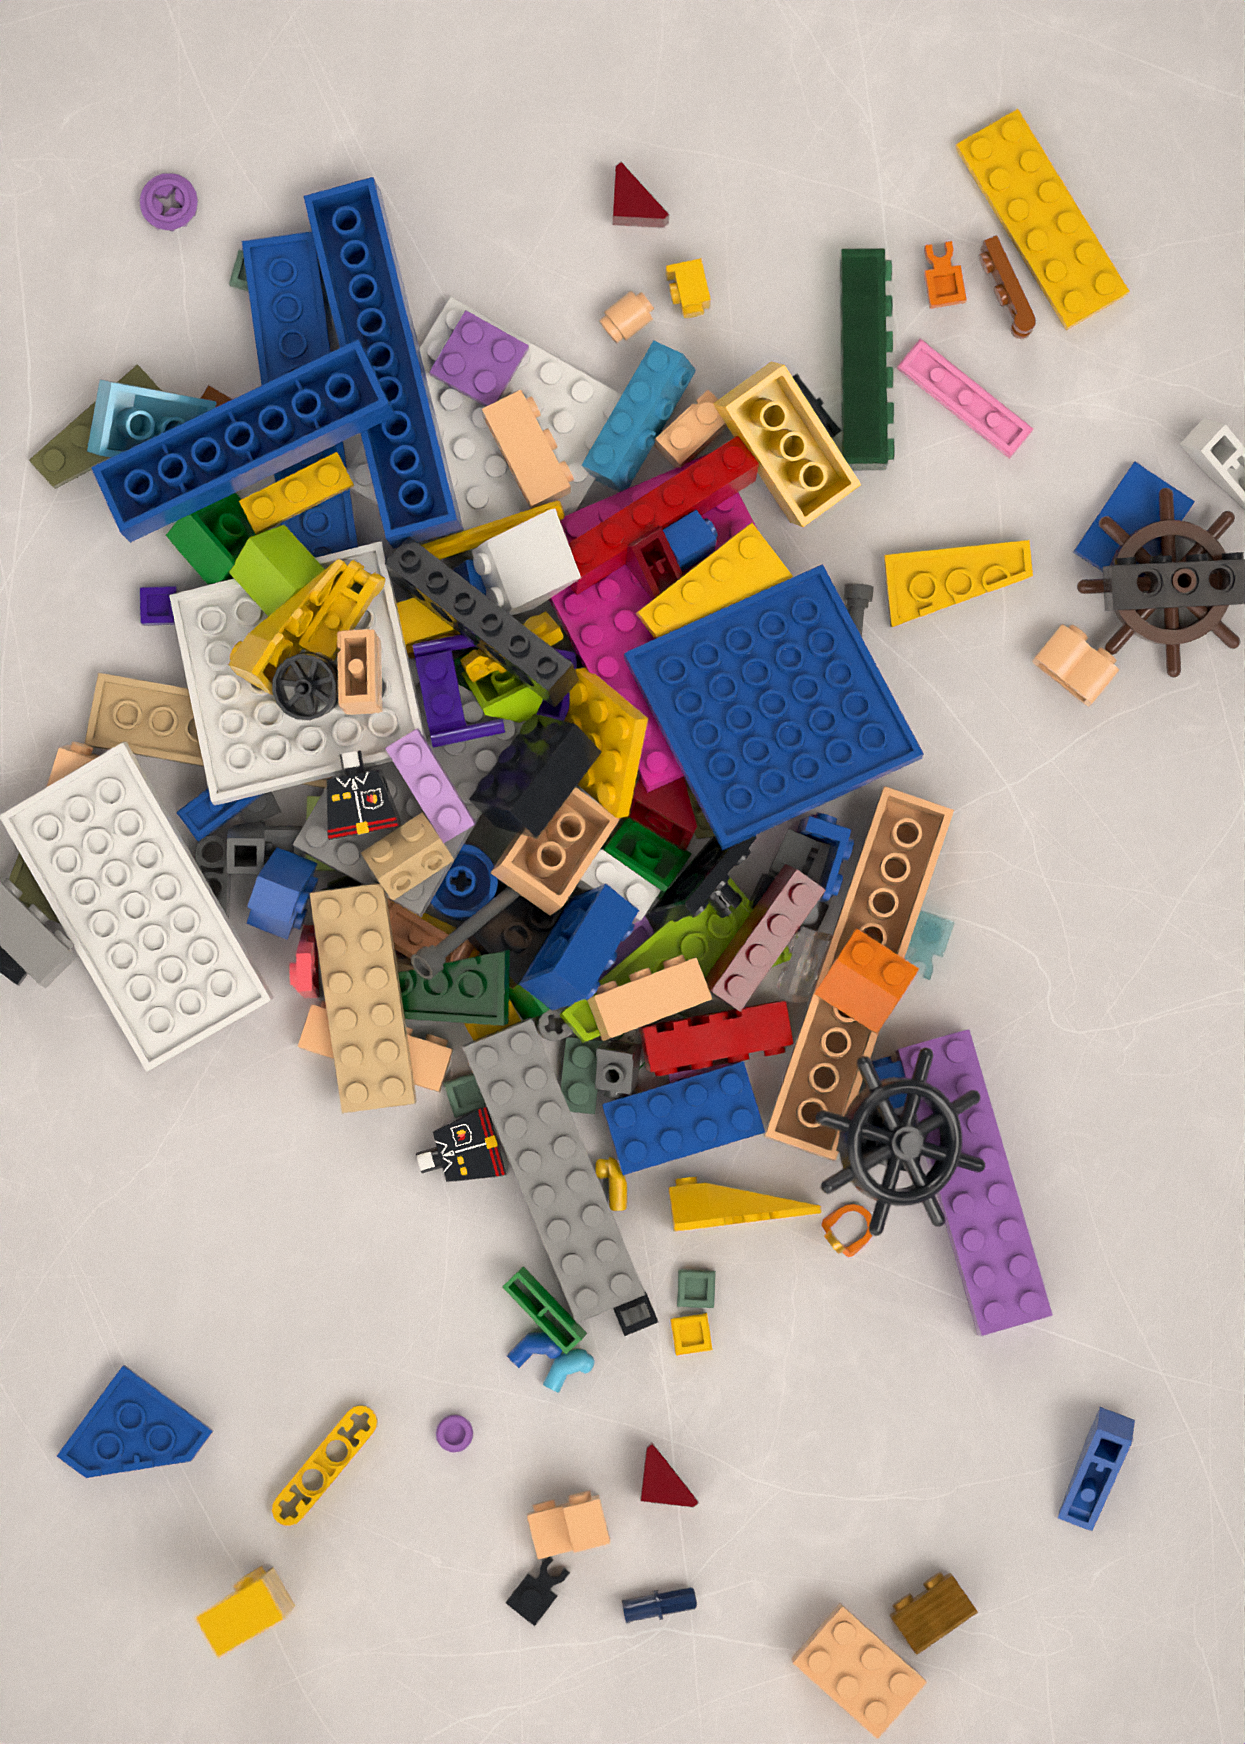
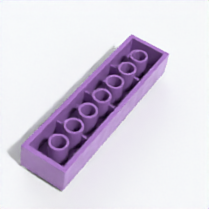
[895,1029,1053,1336]

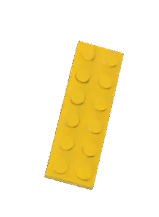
[955,109,1130,331]

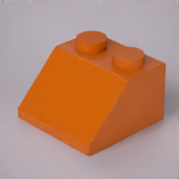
[814,928,919,1034]

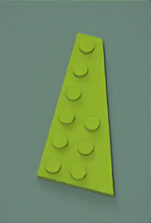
[559,878,797,1043]

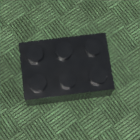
[469,714,602,839]

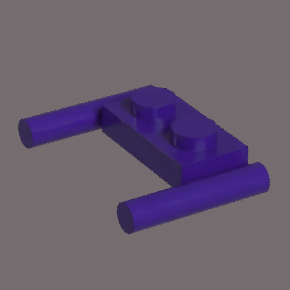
[413,634,506,748]

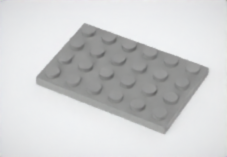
[293,658,525,917]

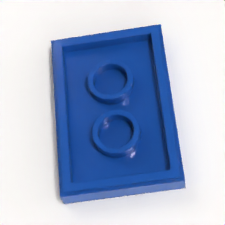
[1073,461,1195,577]

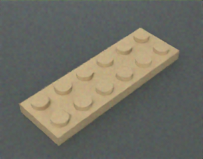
[309,883,417,1113]

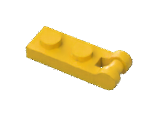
[298,560,386,661]

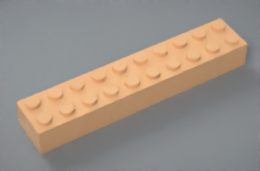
[764,786,954,1161]

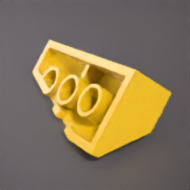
[228,559,347,696]
[668,1176,822,1232]

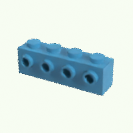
[581,340,696,492]

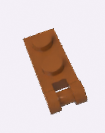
[979,235,1036,339]

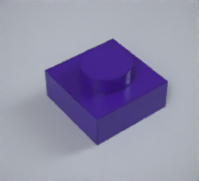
[140,586,178,626]

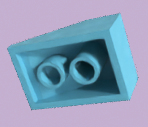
[87,379,216,458]

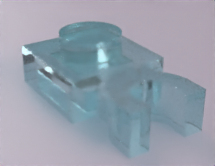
[907,910,955,980]

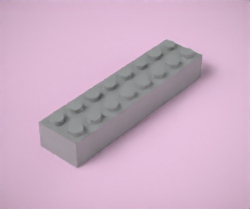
[462,1017,645,1323]

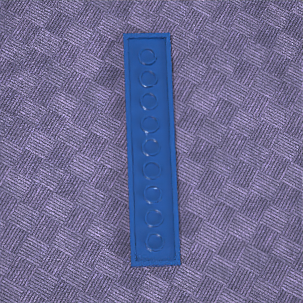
[242,231,358,558]

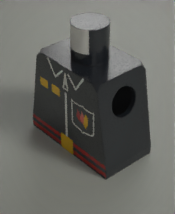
[327,750,402,840]
[416,1107,507,1182]

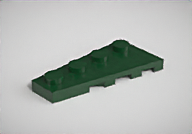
[398,950,510,1026]

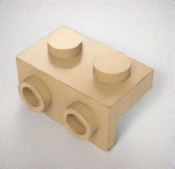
[361,812,454,900]

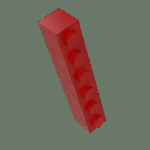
[568,436,759,596]

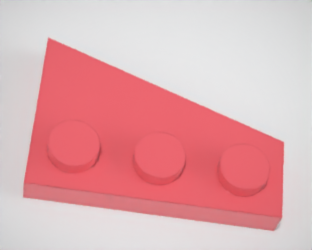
[289,925,319,998]

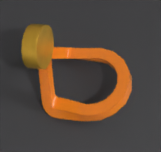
[821,1204,873,1257]

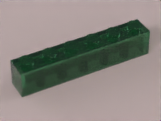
[839,248,895,471]

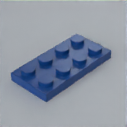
[602,1062,765,1176]

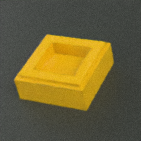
[670,1313,713,1356]

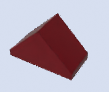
[613,162,669,228]
[626,525,684,600]
[640,1443,699,1508]

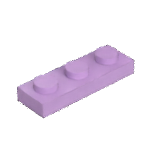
[385,728,476,843]

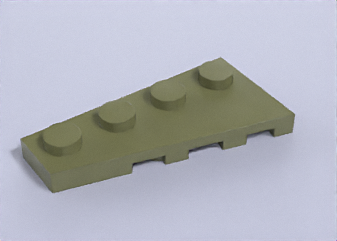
[29,364,162,489]

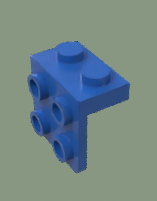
[797,812,854,902]

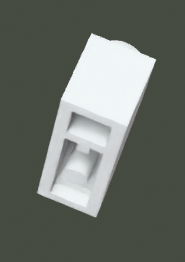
[1180,418,1245,509]

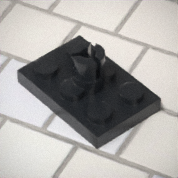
[648,835,757,925]

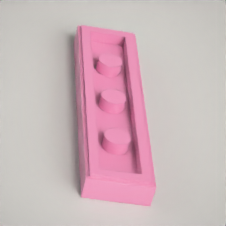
[897,339,1033,459]

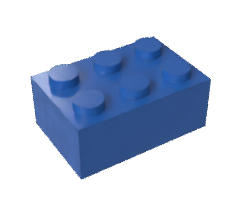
[519,884,639,1011]

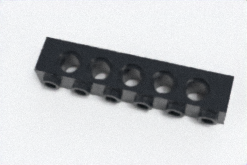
[385,537,579,708]

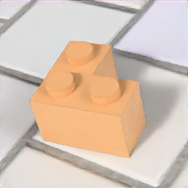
[527,1490,610,1559]

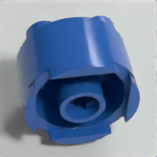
[430,844,499,921]

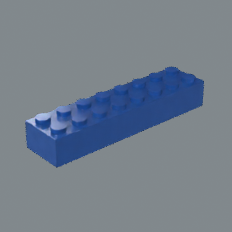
[91,339,396,543]

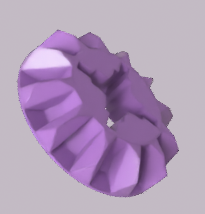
[140,173,198,232]

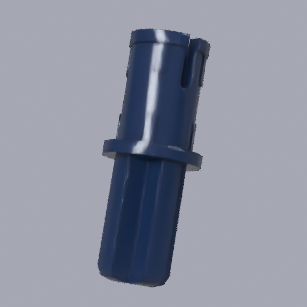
[622,1587,697,1624]

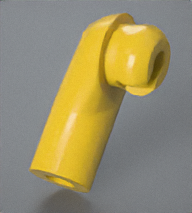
[596,1157,627,1211]

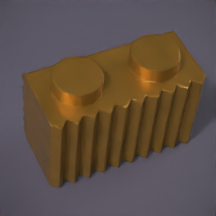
[889,1572,978,1655]

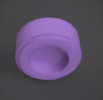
[436,1415,473,1452]

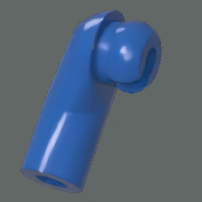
[506,1332,562,1368]

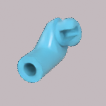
[543,1349,594,1393]

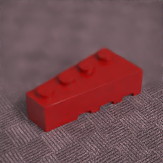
[639,1000,794,1076]

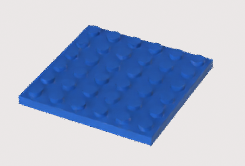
[623,564,924,850]

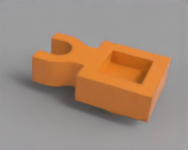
[924,241,967,309]

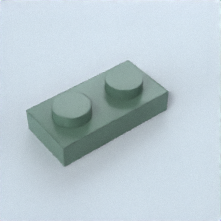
[561,1037,603,1115]

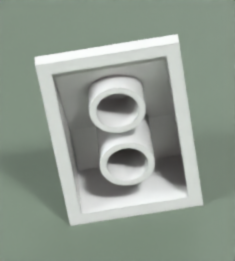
[472,508,581,615]

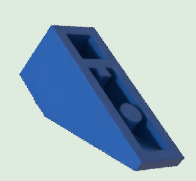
[1058,1407,1135,1531]

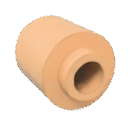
[599,291,654,344]

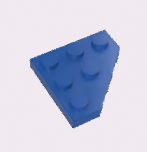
[56,1365,214,1478]

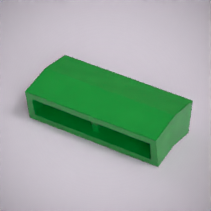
[502,1266,588,1354]

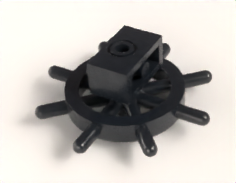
[815,1047,986,1236]

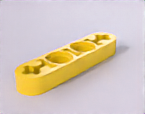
[272,1405,378,1526]

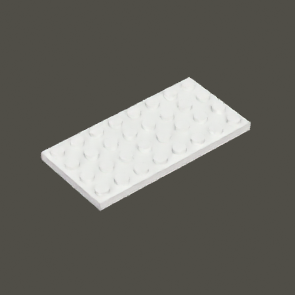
[0,742,274,1072]

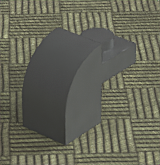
[227,822,302,874]

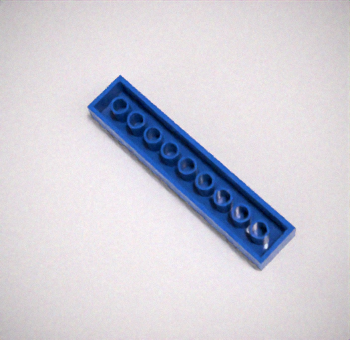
[303,177,464,549]

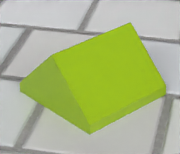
[229,524,325,616]
[461,670,543,723]

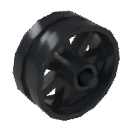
[272,651,338,721]

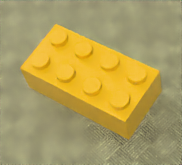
[713,361,861,527]

